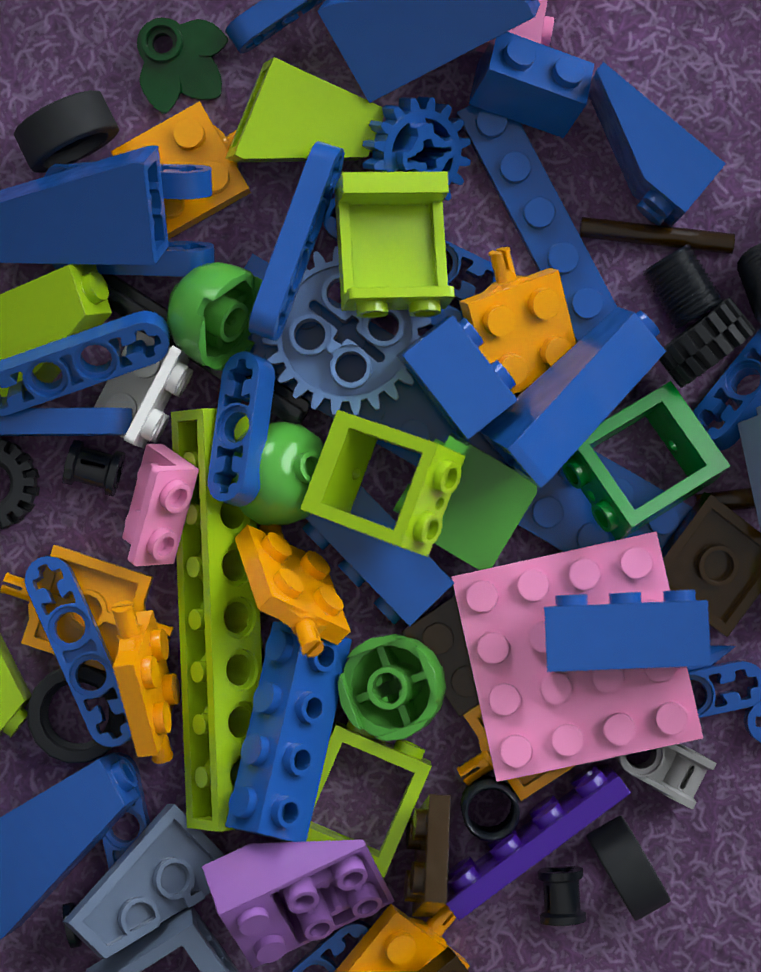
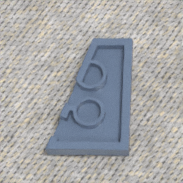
[63,804,225,959]

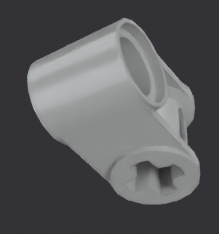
[615,744,717,809]

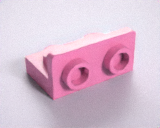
[122,444,199,566]

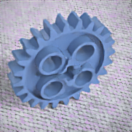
[262,246,431,416]

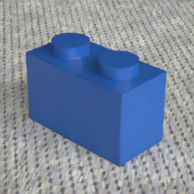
[468,32,594,138]
[396,315,518,440]

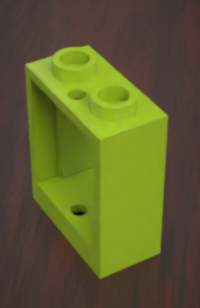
[300,410,465,557]
[306,720,432,878]

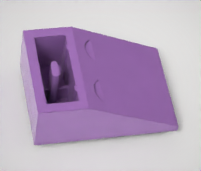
[202,840,395,969]

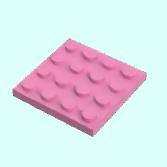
[452,531,704,782]

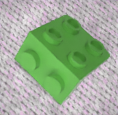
[393,432,537,570]

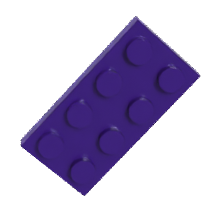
[446,764,631,921]

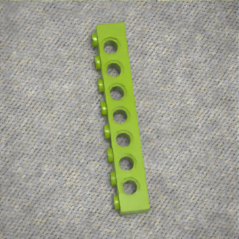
[171,408,263,832]

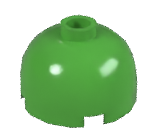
[167,262,263,371]
[232,422,324,526]
[337,634,446,741]

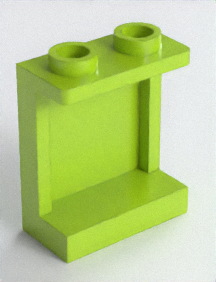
[334,172,455,318]

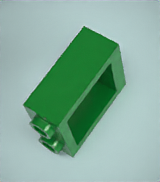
[562,381,730,540]

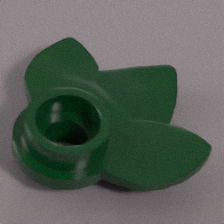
[137,18,229,114]

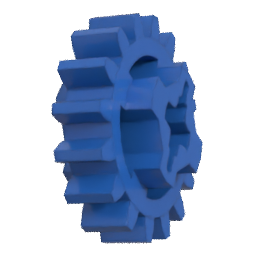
[362,96,471,201]

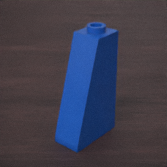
[317,0,540,103]
[0,146,169,265]
[479,307,666,488]
[0,752,140,939]

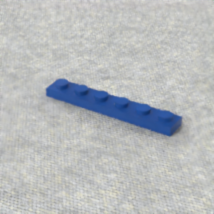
[456,105,617,343]

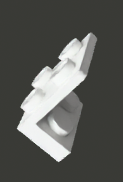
[94,331,193,448]

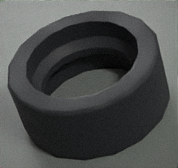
[13,90,119,173]
[27,664,127,763]
[586,815,671,921]

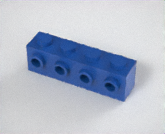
[225,621,352,842]

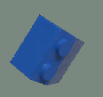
[588,62,726,227]

